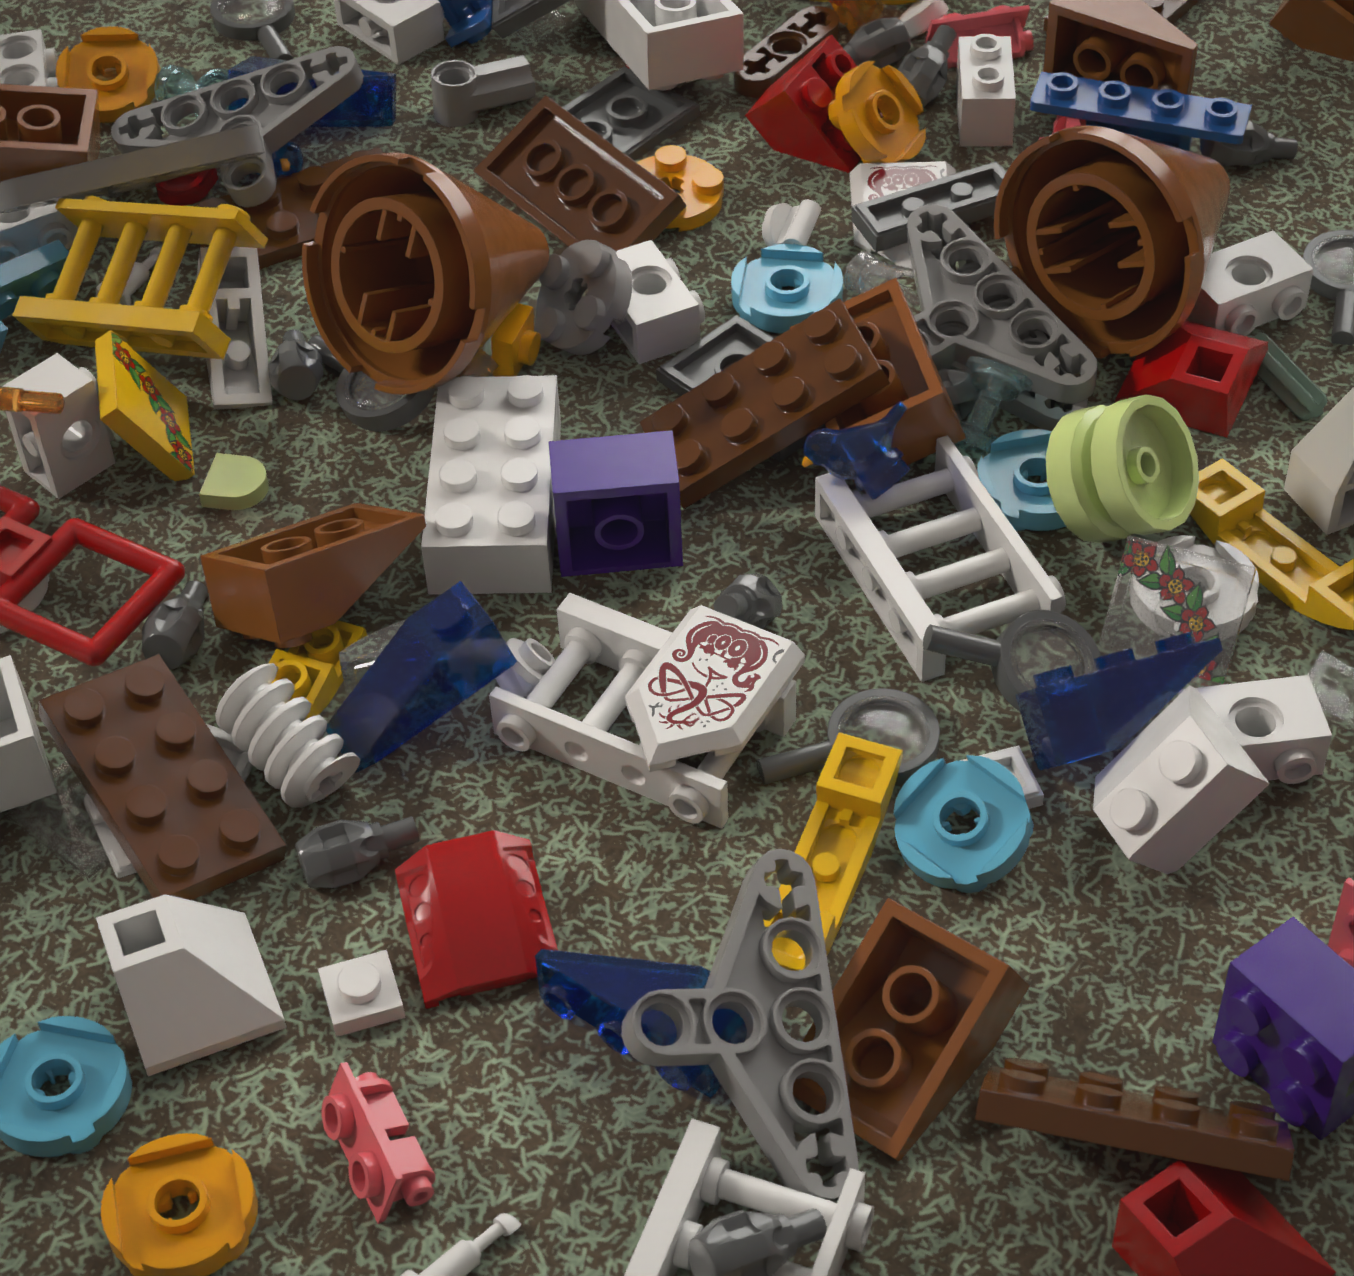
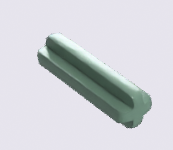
[1247,332,1328,421]

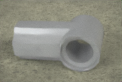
[431,55,535,127]

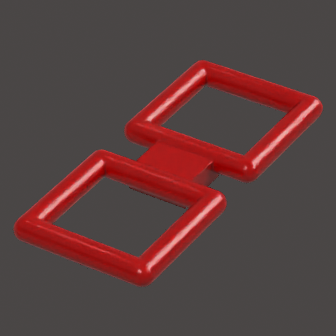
[0,485,185,667]

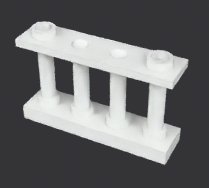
[815,435,1066,682]
[489,593,796,828]
[624,1119,874,1276]

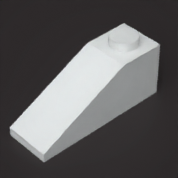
[197,247,272,409]

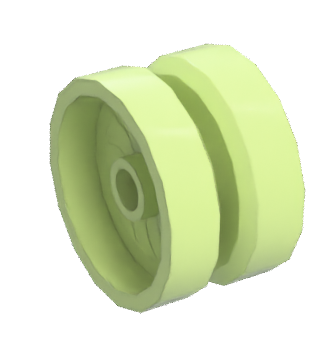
[1046,394,1199,543]

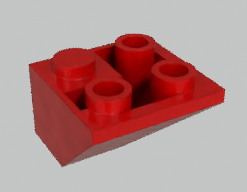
[745,34,884,173]
[1115,321,1268,438]
[1112,1160,1337,1276]

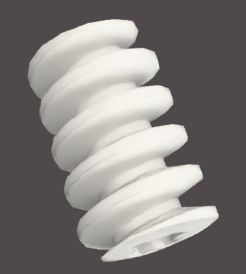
[215,663,360,808]

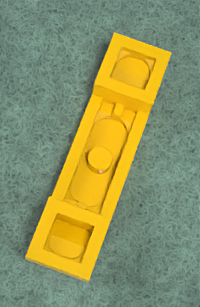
[1190,458,1354,630]
[763,732,903,971]

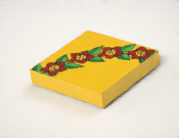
[95,330,195,481]

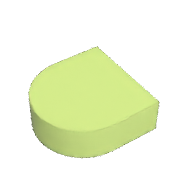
[199,453,269,510]

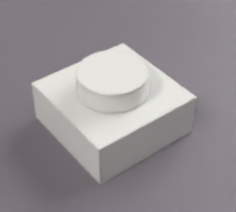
[318,950,405,1037]

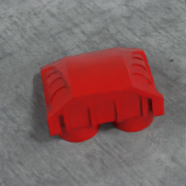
[395,830,564,1009]

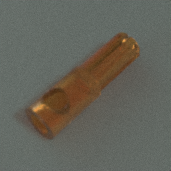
[0,386,65,414]

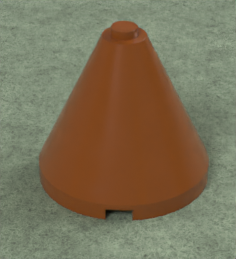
[994,125,1230,359]
[302,152,549,394]

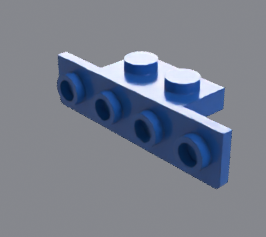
[1030,71,1252,152]

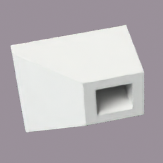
[96,894,287,1076]

